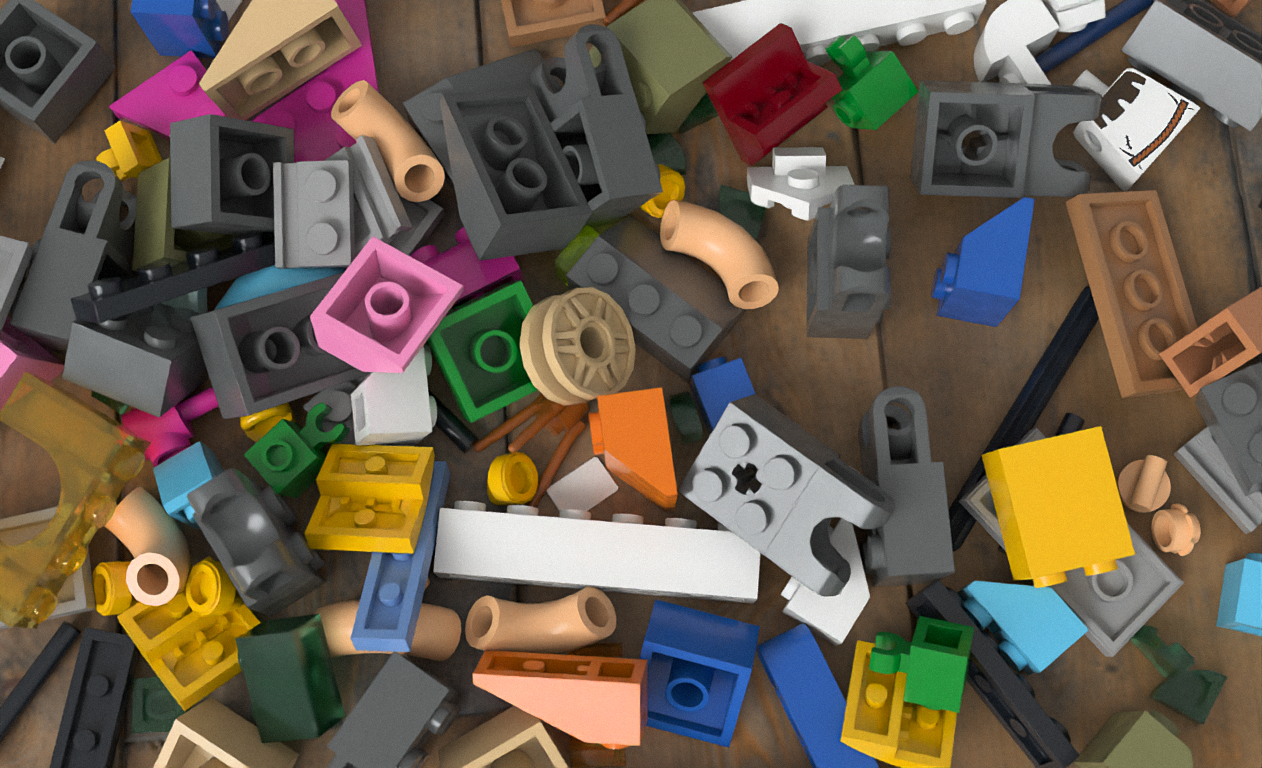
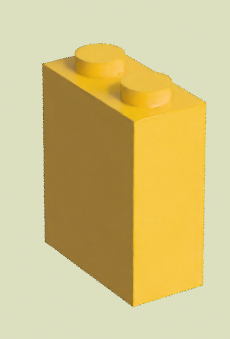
[981,426,1135,588]

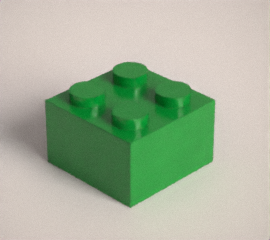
[426,280,538,423]

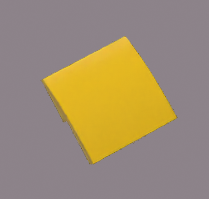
[304,444,435,554]
[117,556,276,711]
[840,640,957,768]

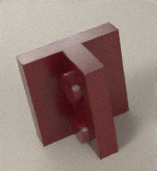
[702,23,842,166]

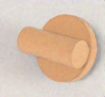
[1116,455,1171,513]

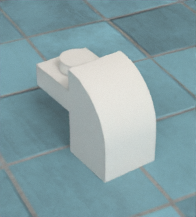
[974,0,1060,85]

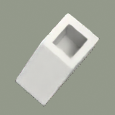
[351,345,437,446]
[780,518,870,646]

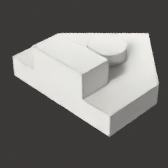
[747,147,854,221]

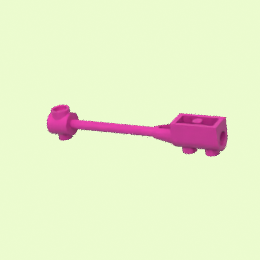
[121,227,525,467]

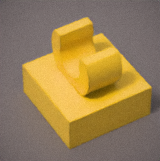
[96,121,163,181]

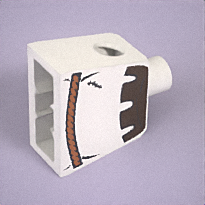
[1072,68,1200,192]

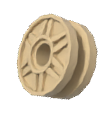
[519,287,636,406]

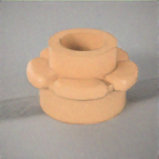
[1151,503,1201,556]

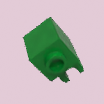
[825,35,919,130]
[244,403,350,498]
[869,616,975,713]

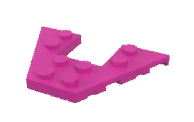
[109,0,380,163]

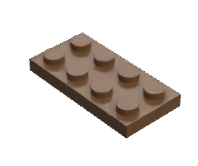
[1066,190,1198,398]

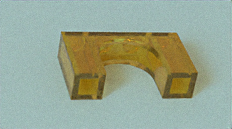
[0,372,151,629]

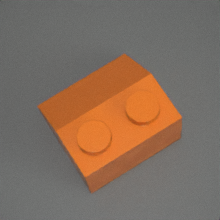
[588,387,678,512]

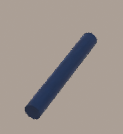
[1034,0,1153,74]

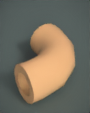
[331,80,445,202]
[660,200,779,309]
[103,486,192,606]
[465,587,617,654]
[309,599,461,661]

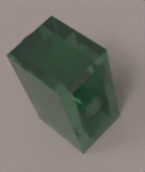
[235,613,346,743]

